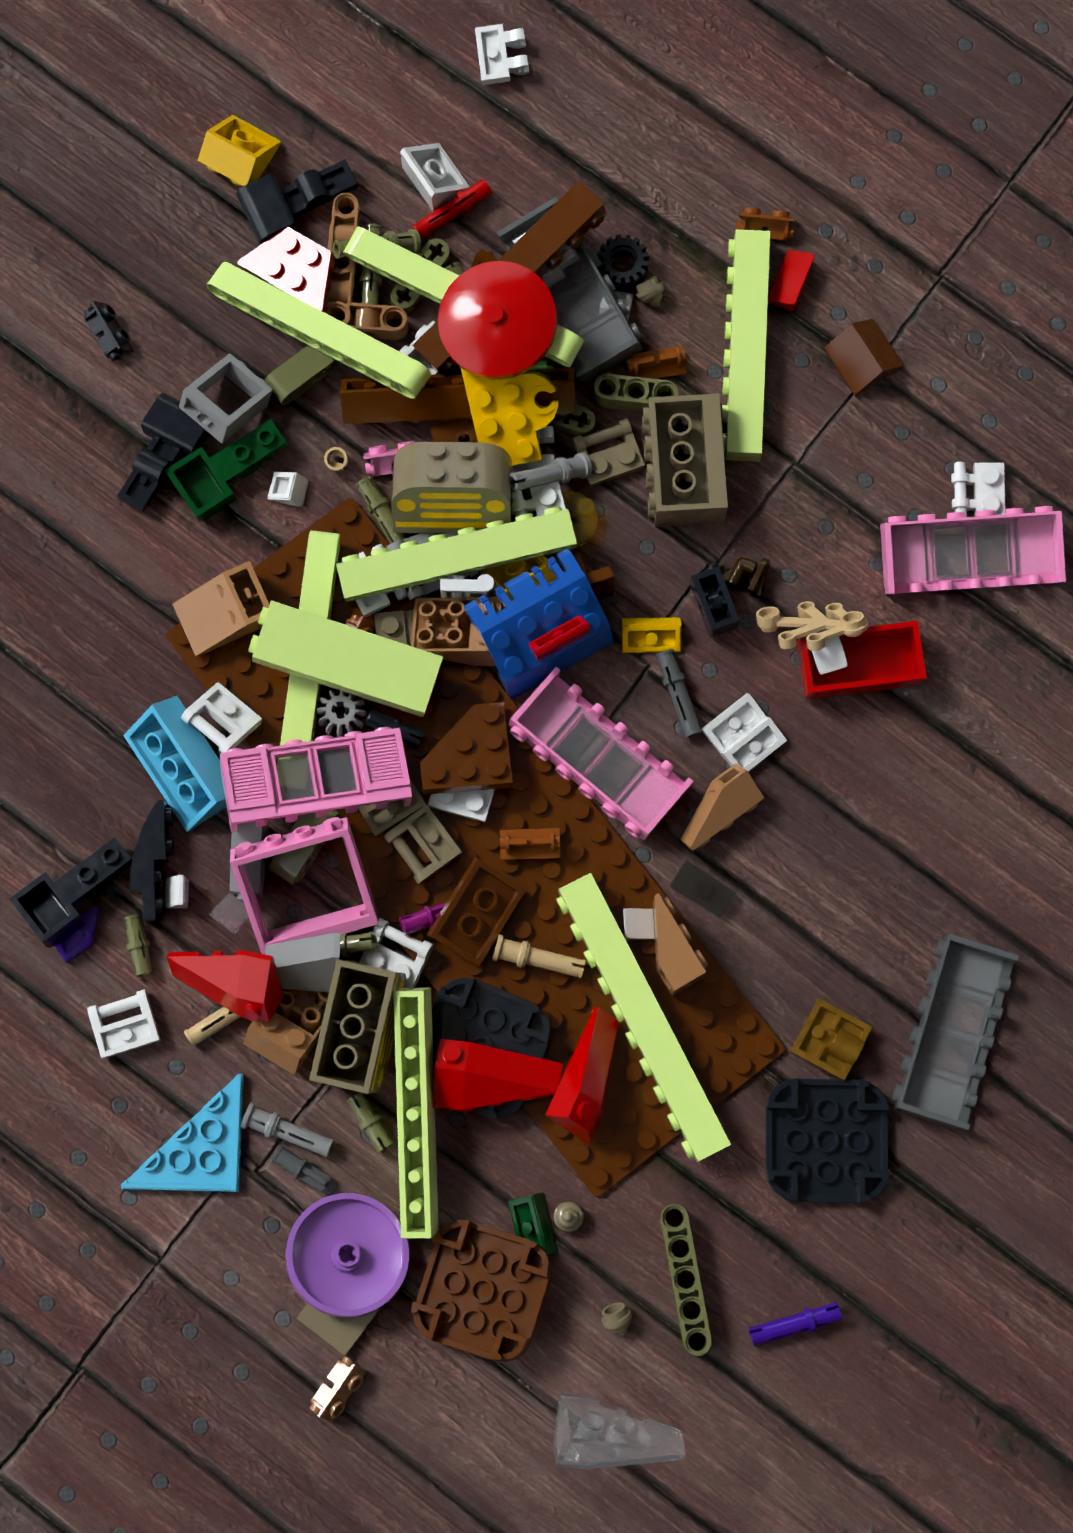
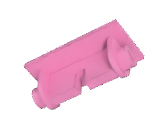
[363,441,415,477]

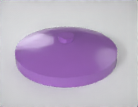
[285,1193,409,1318]

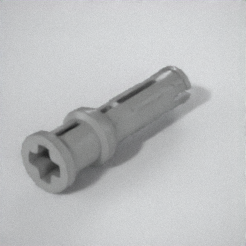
[509,452,592,492]
[241,1102,334,1158]

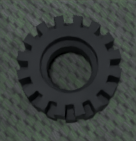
[597,234,649,291]

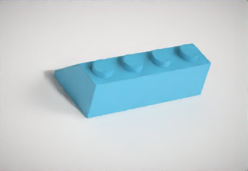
[123,696,227,832]

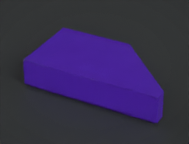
[55,906,100,963]

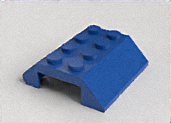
[463,548,614,699]

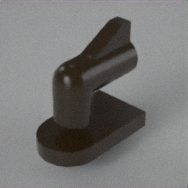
[722,557,770,598]

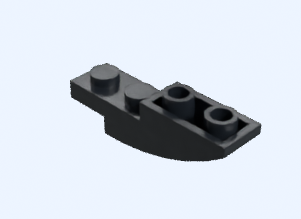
[130,800,174,923]

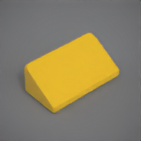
[622,617,681,653]

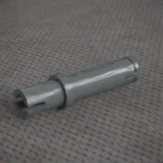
[655,649,703,738]

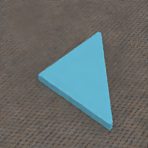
[121,1074,244,1192]

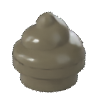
[636,276,664,307]
[553,1201,584,1232]
[601,1302,632,1336]

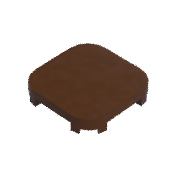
[411,1219,553,1362]

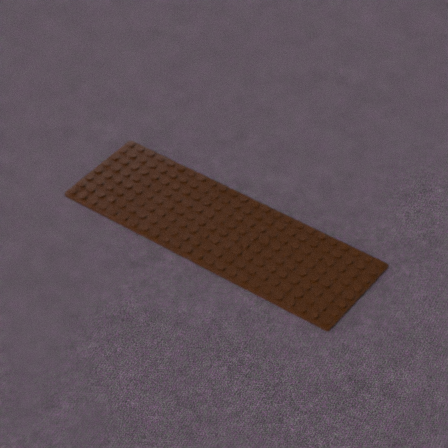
[166,498,784,1197]

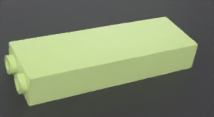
[248,600,443,717]

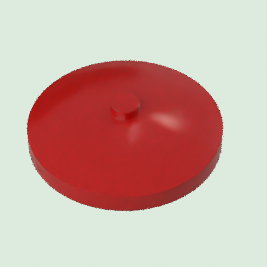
[438,261,557,380]

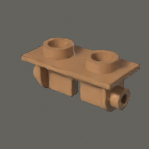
[310,1356,367,1423]

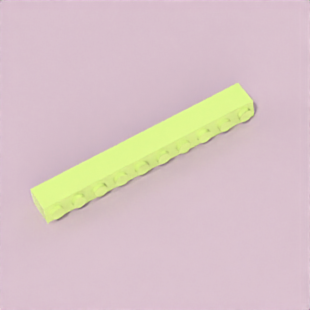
[556,873,731,1162]

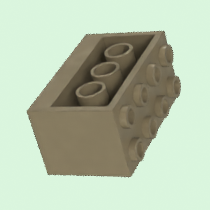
[642,393,728,527]

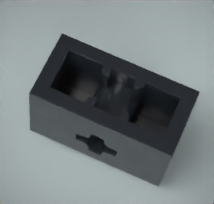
[689,566,740,638]

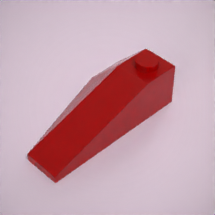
[167,950,284,1023]
[545,1007,618,1144]
[433,1039,564,1112]

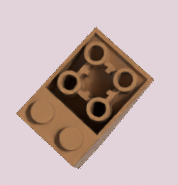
[172,561,270,657]
[411,597,505,666]
[653,893,707,996]
[243,989,329,1075]

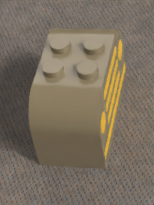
[391,442,512,533]
[309,959,406,1094]

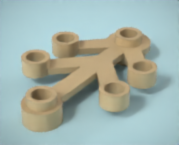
[756,601,868,651]

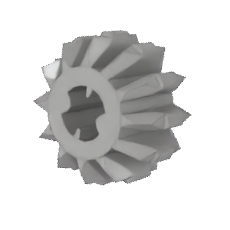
[316,689,367,737]

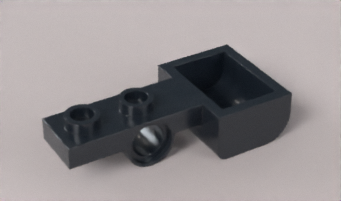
[236,159,359,245]
[117,393,210,513]
[9,838,133,948]

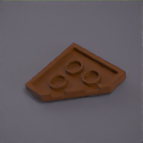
[420,702,513,795]

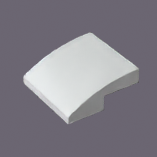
[702,693,787,772]

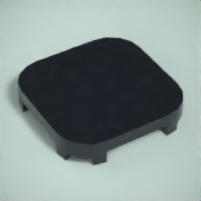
[432,977,552,1119]
[765,1078,889,1203]

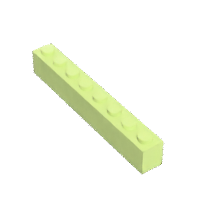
[721,229,770,462]
[336,506,577,602]
[393,988,439,1238]

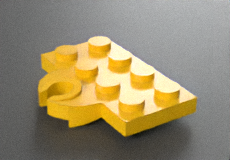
[460,367,559,466]

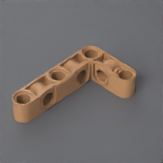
[325,193,409,340]

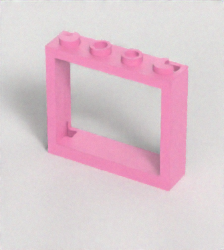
[230,817,378,954]

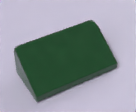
[508,1192,558,1255]

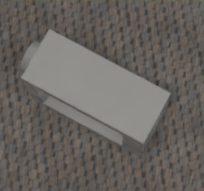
[179,353,273,443]

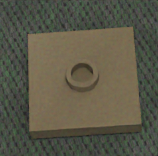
[296,1304,380,1356]

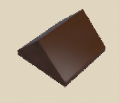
[824,319,904,396]

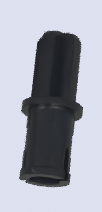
[365,710,425,749]

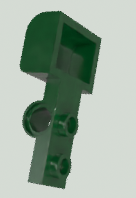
[165,419,288,521]

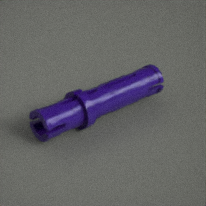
[748,1301,843,1347]

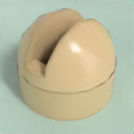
[324,447,348,471]

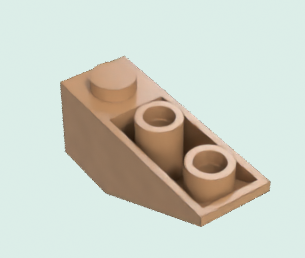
[680,763,764,851]

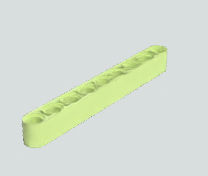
[343,226,584,367]
[206,262,431,399]
[277,530,341,790]

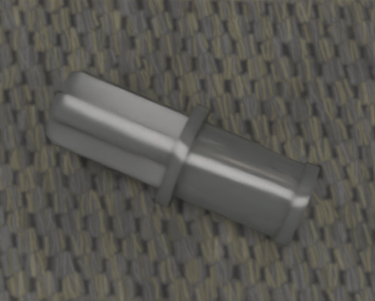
[271,1146,330,1192]

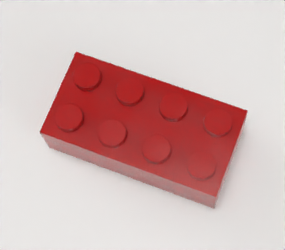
[797,620,927,700]

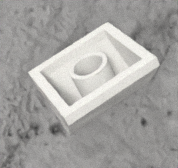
[400,143,470,211]

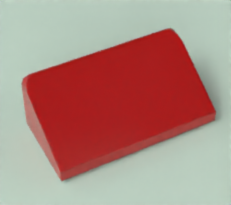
[768,250,815,312]
[528,615,591,662]

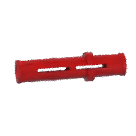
[411,178,492,241]

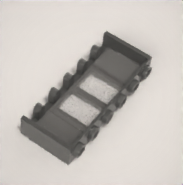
[497,196,644,384]
[892,933,1019,1131]

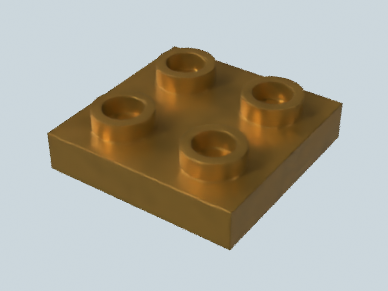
[790,998,872,1080]

